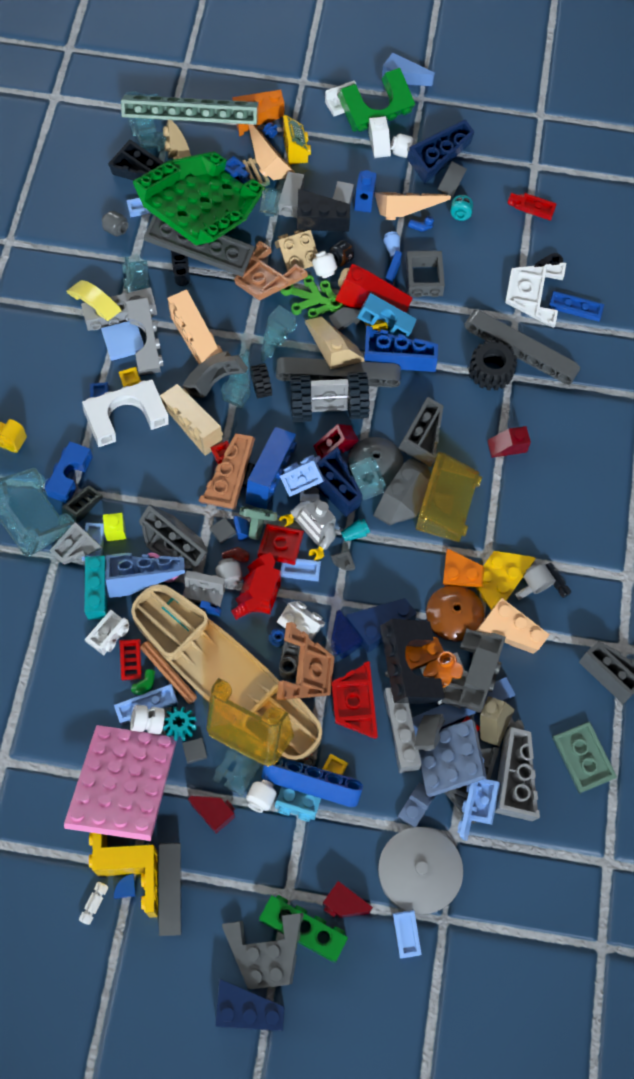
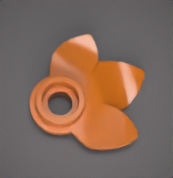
[423,651,463,688]

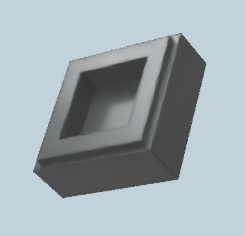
[210,518,236,544]
[182,738,207,764]

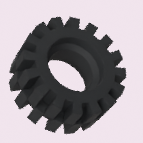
[250,363,272,399]

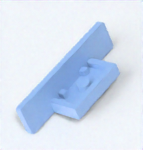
[458,757,500,841]

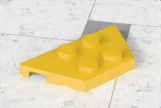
[475,551,536,610]

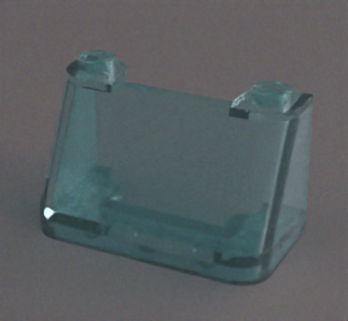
[0,468,74,557]

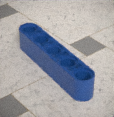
[261,755,363,807]

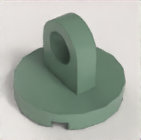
[239,506,278,540]

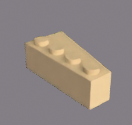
[160,384,223,456]

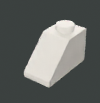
[368,116,391,158]

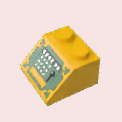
[283,115,311,165]

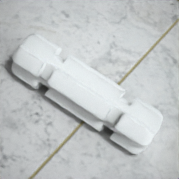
[79,882,108,925]

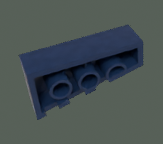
[407,119,474,184]

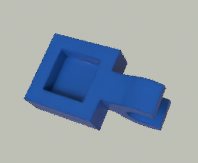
[225,156,250,184]

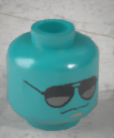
[450,195,473,221]

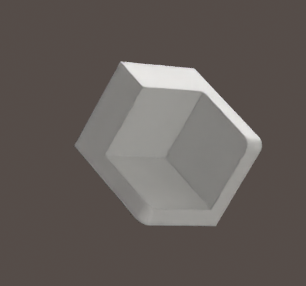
[300,487,319,503]

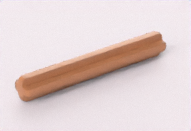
[140,641,197,704]

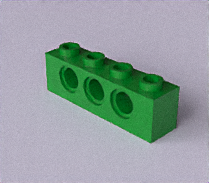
[259,895,348,963]

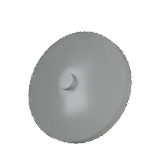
[378,827,463,915]

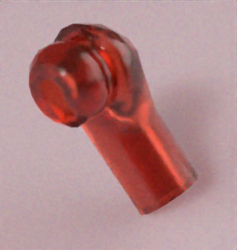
[221,547,250,563]

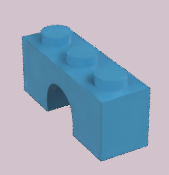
[357,293,417,338]

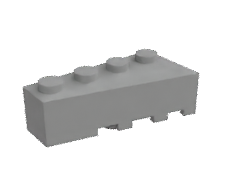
[495,727,540,821]

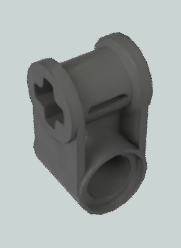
[279,641,300,680]

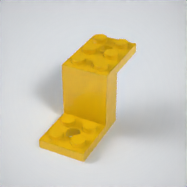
[89,833,158,918]

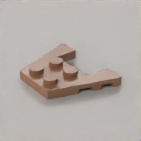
[234,241,308,301]
[277,622,334,700]

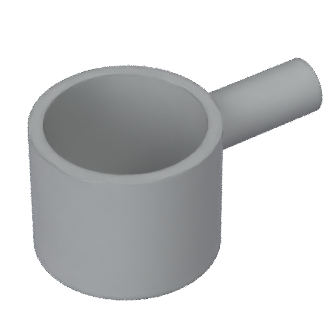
[515,564,556,601]

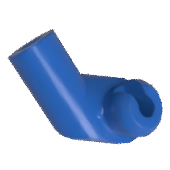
[408,216,434,232]

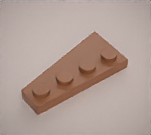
[199,433,255,510]

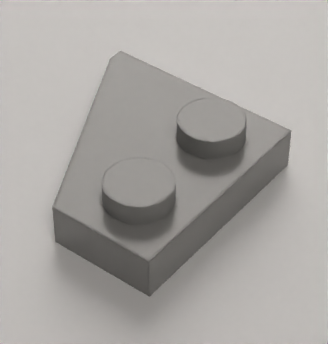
[49,522,102,564]

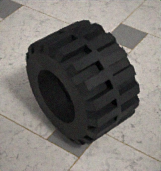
[469,340,517,391]

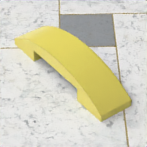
[67,280,121,321]

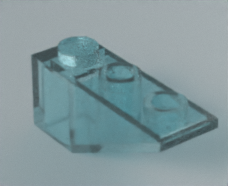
[261,305,297,362]
[221,349,250,408]

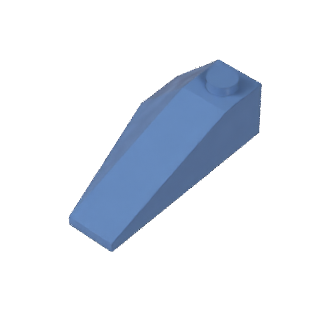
[105,553,185,598]

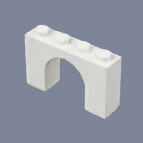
[82,380,168,447]

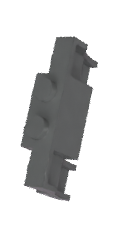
[441,629,506,713]

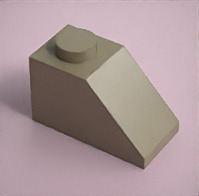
[480,696,515,747]

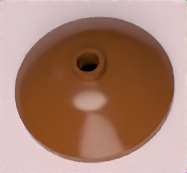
[426,585,485,642]

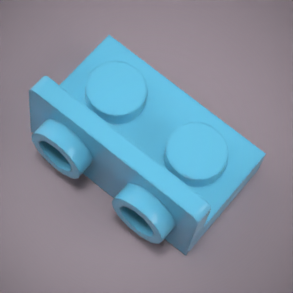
[275,786,321,822]

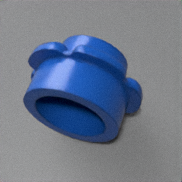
[262,122,278,138]
[269,628,285,647]

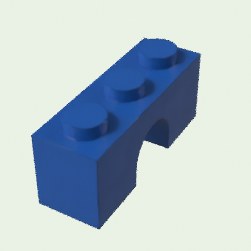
[45,442,93,503]

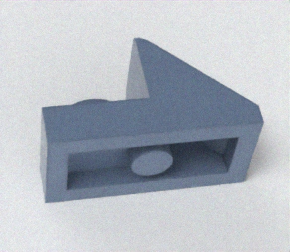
[397,782,436,828]

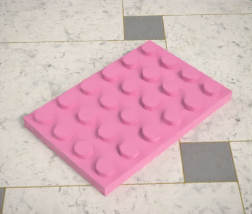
[64,725,177,841]

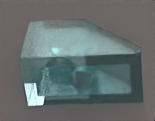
[259,187,282,217]

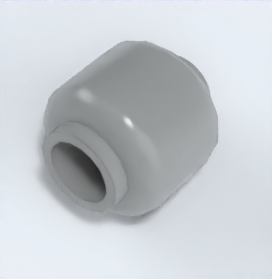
[215,558,243,588]

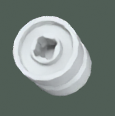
[130,704,165,734]

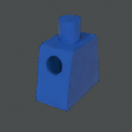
[354,170,377,213]

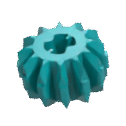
[163,706,197,741]

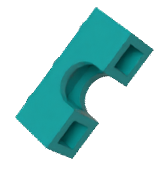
[84,556,108,620]

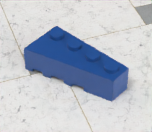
[364,325,438,372]
[245,427,297,509]

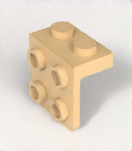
[274,230,318,271]

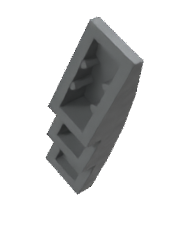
[159,843,182,936]

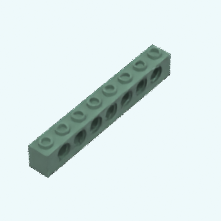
[121,95,259,125]

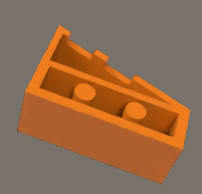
[232,90,284,137]

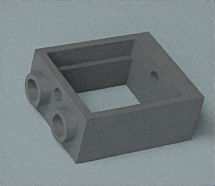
[406,251,445,297]

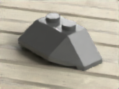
[373,458,435,526]
[139,505,208,569]

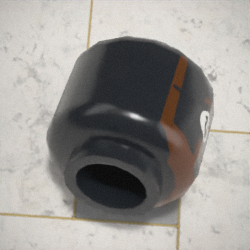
[329,240,354,266]

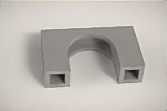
[278,171,354,218]

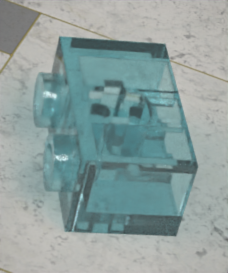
[349,457,386,501]

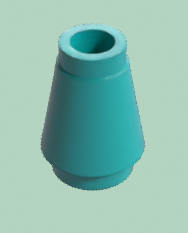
[341,519,370,542]

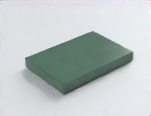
[552,721,617,794]

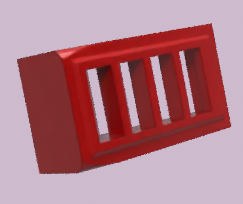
[119,639,142,680]

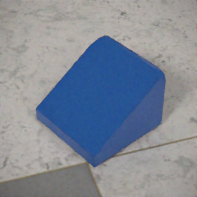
[234,516,250,541]

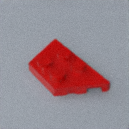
[331,661,378,739]

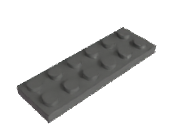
[144,215,255,277]

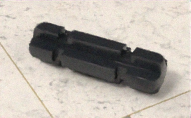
[546,563,571,598]

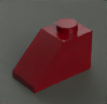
[313,424,359,459]
[487,426,531,458]
[188,796,235,834]
[322,881,373,918]

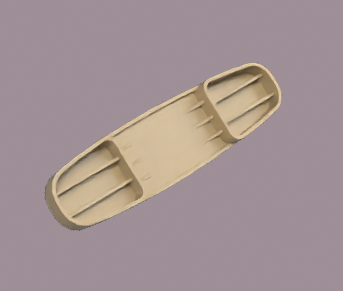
[131,584,322,763]

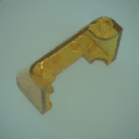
[416,451,482,542]
[206,678,294,766]

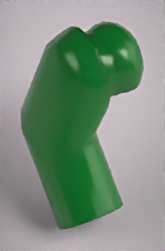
[131,669,155,695]

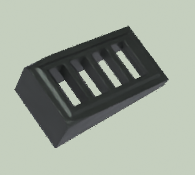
[62,485,103,524]

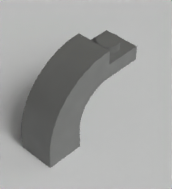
[183,351,248,398]

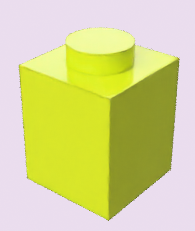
[103,513,126,541]

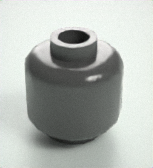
[102,211,128,236]

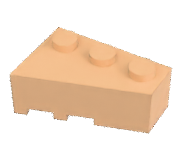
[476,598,550,654]

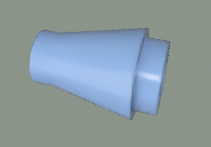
[383,231,400,259]

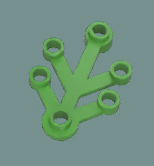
[280,275,345,319]

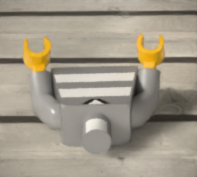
[279,500,336,560]

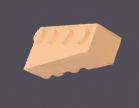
[167,289,223,364]

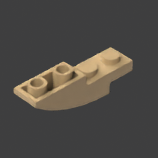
[163,120,191,160]

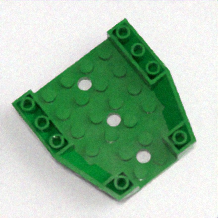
[133,151,265,246]

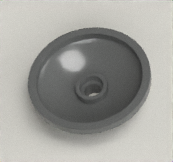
[348,437,403,488]

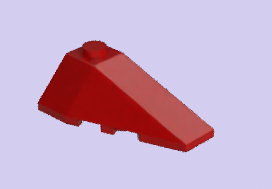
[335,263,412,313]

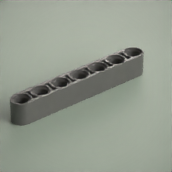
[464,310,580,385]
[276,357,401,388]

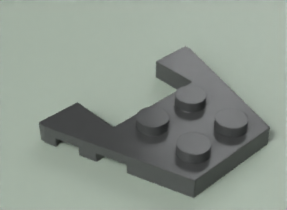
[222,913,304,990]

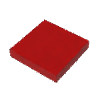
[258,523,304,565]

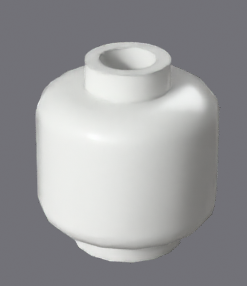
[390,133,415,158]
[312,251,337,278]
[246,780,277,813]

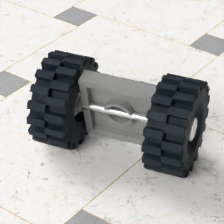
[290,372,370,422]

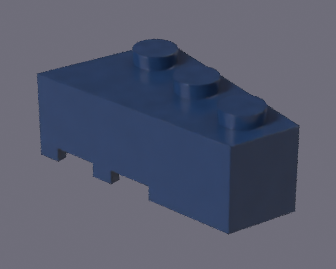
[315,447,363,517]

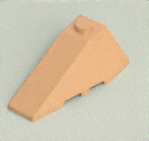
[248,124,295,180]

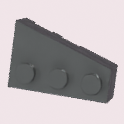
[398,397,444,467]
[579,641,634,704]

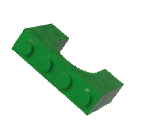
[338,68,415,132]

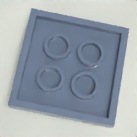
[419,719,487,797]

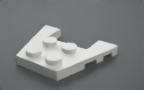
[505,263,566,328]

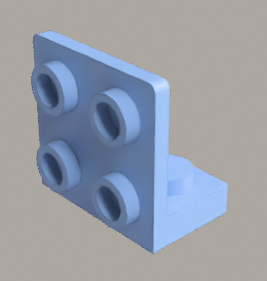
[280,454,325,497]

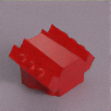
[231,552,282,620]

